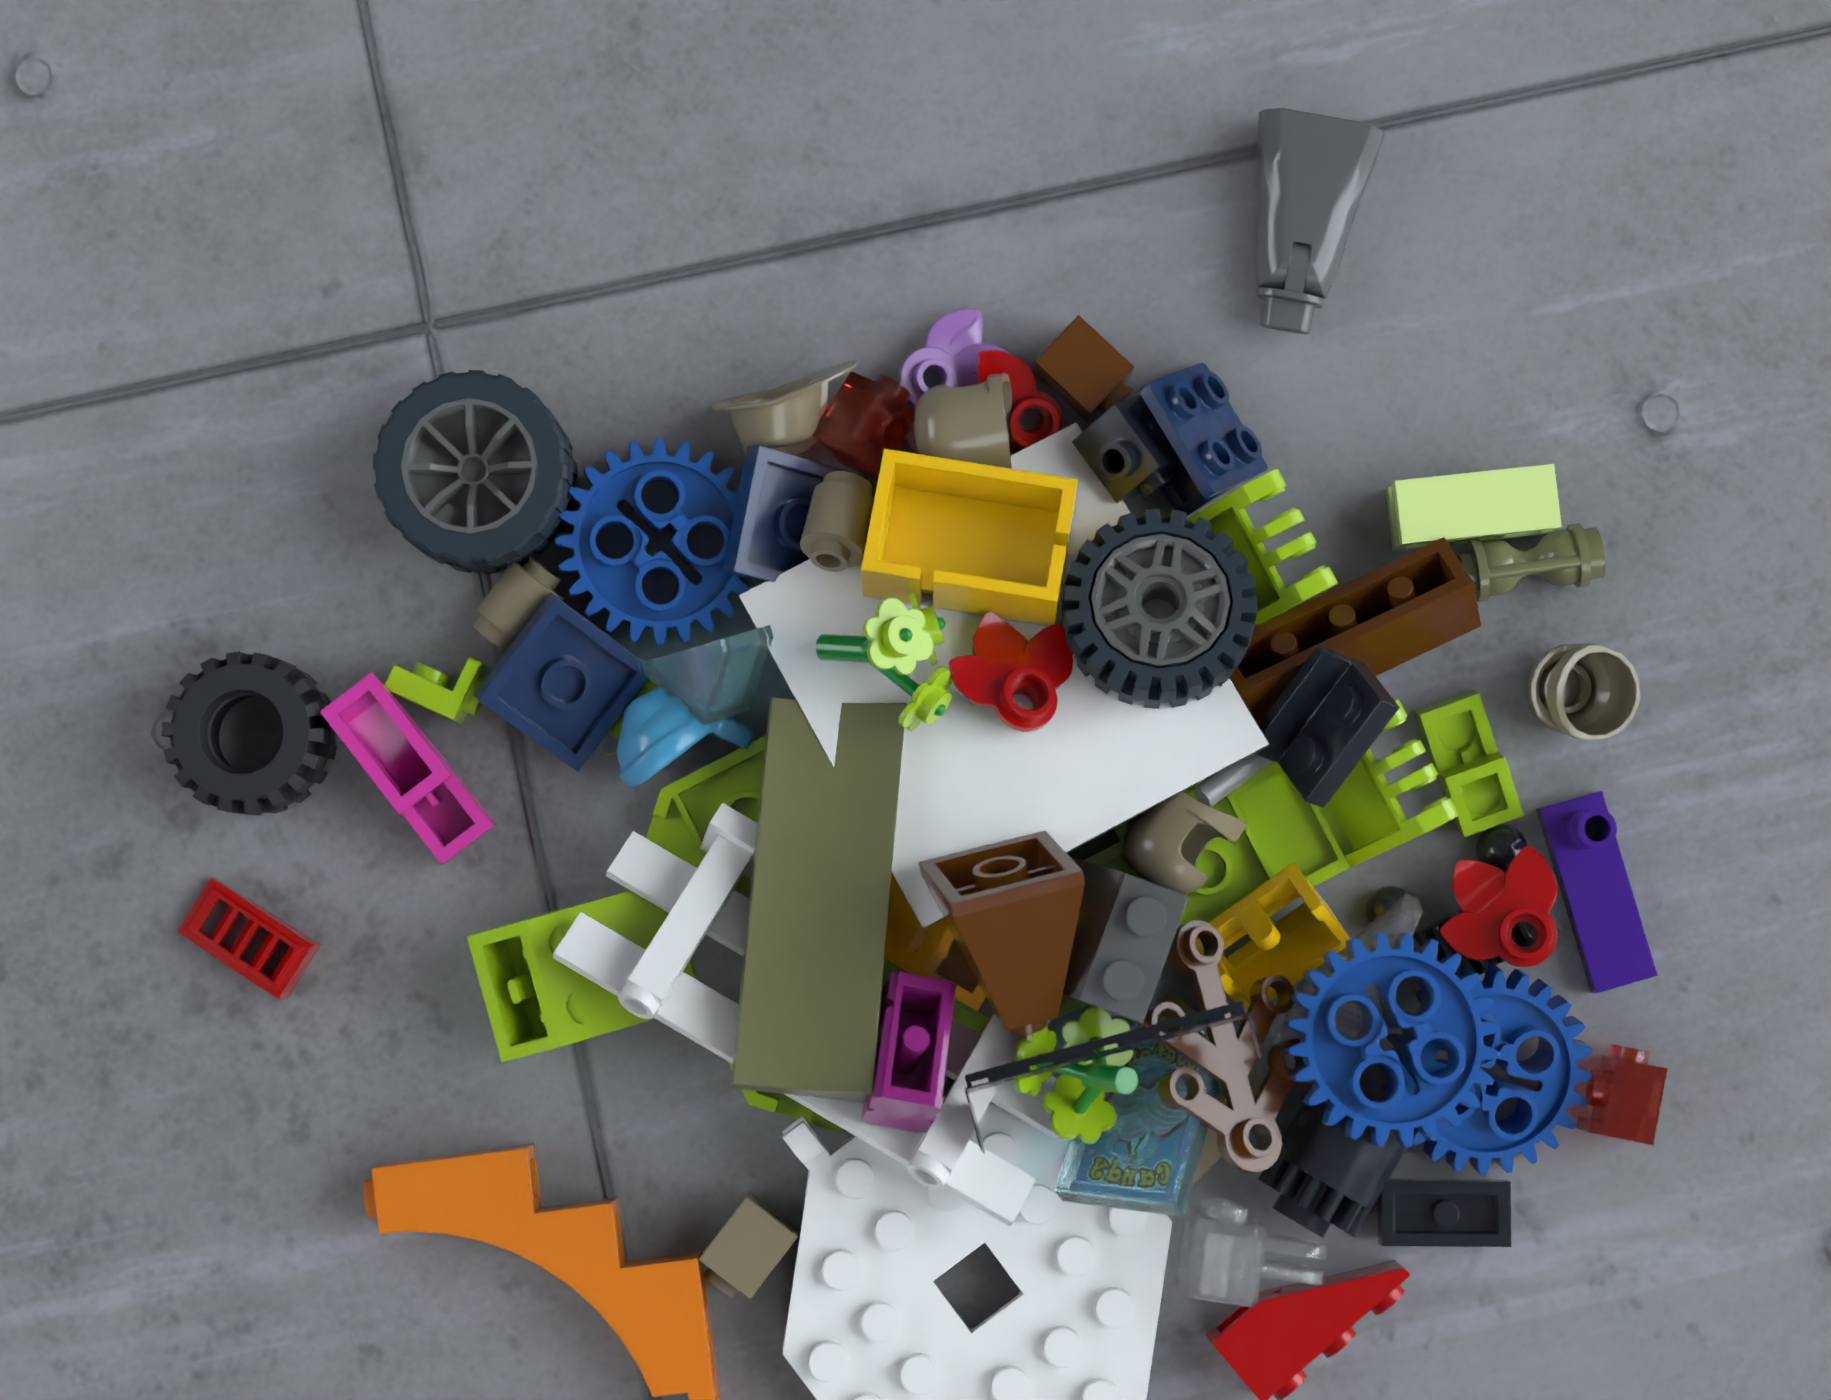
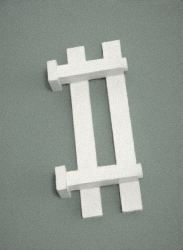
[552,803,1058,1226]

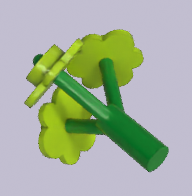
[816,591,953,731]
[1012,1005,1138,1144]

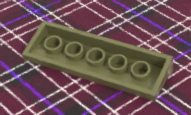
[730,697,906,1102]

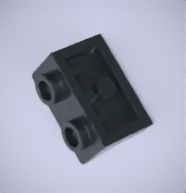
[1254,645,1400,808]

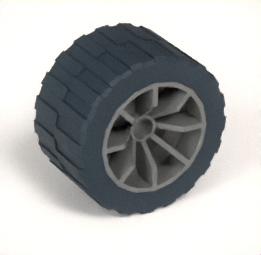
[372,370,578,574]

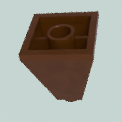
[919,831,1085,1035]

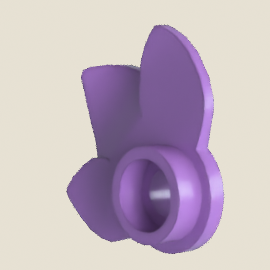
[898,309,1010,408]

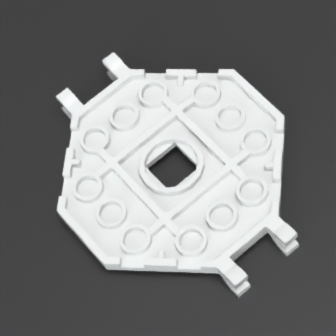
[782,1095,1172,1400]

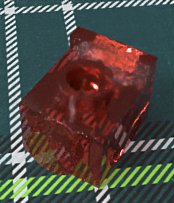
[812,371,914,480]
[1576,1044,1668,1145]

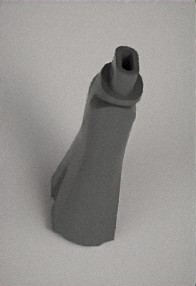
[1256,108,1385,334]

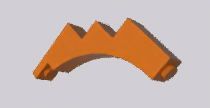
[364,1143,720,1400]

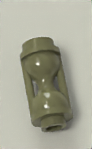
[1456,523,1605,602]

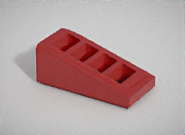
[177,877,321,1000]

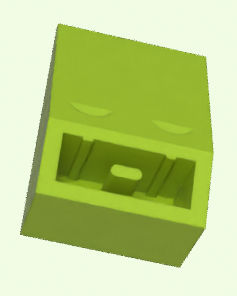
[467,890,698,1062]

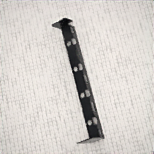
[964,1001,1261,1154]

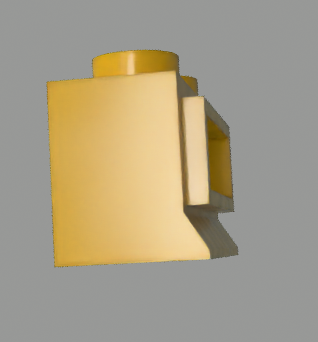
[1195,862,1350,1012]

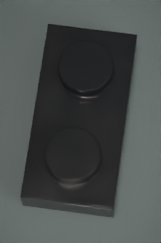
[1378,1179,1511,1247]

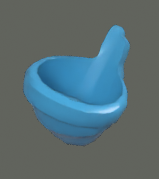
[617,686,753,788]

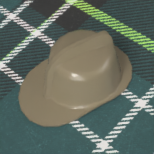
[711,360,859,456]

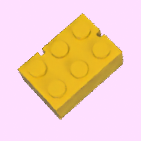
[861,449,1078,626]

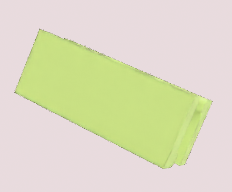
[1385,464,1562,551]

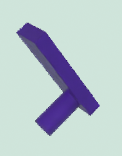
[1536,791,1658,993]

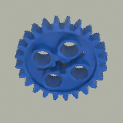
[555,438,750,646]
[1283,932,1501,1147]
[1383,964,1594,1176]

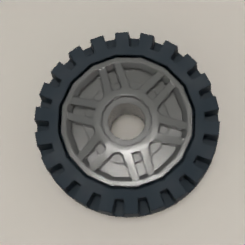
[1062,508,1257,709]

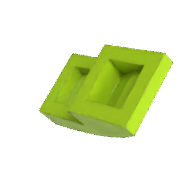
[1414,689,1524,837]

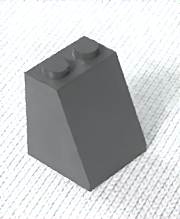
[1063,856,1189,1024]

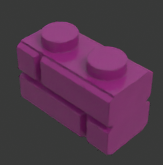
[861,972,956,1133]

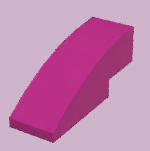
[320,672,497,865]

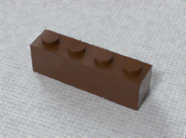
[1230,537,1481,725]

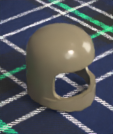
[914,373,1012,469]
[1527,644,1640,740]
[1124,791,1247,895]

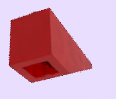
[1206,1260,1411,1400]

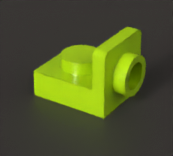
[385,657,488,725]

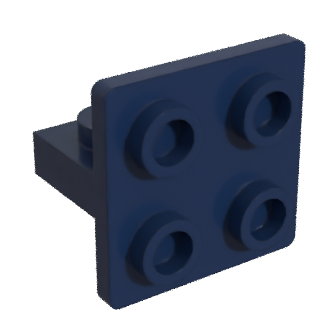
[1139,363,1268,518]

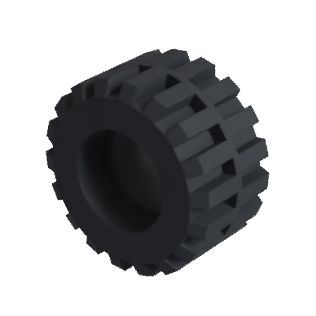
[161,651,337,815]

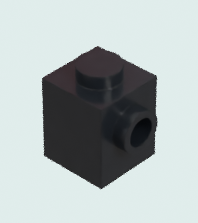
[1072,395,1181,503]

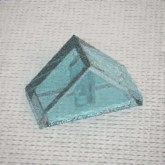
[641,625,774,725]

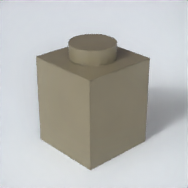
[699,1191,800,1299]

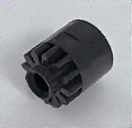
[1258,1085,1407,1238]

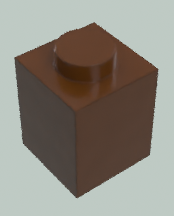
[1032,315,1134,423]

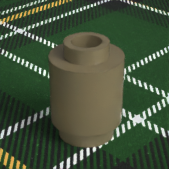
[800,471,874,572]
[472,557,564,651]

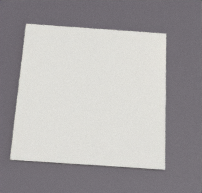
[739,422,1269,929]

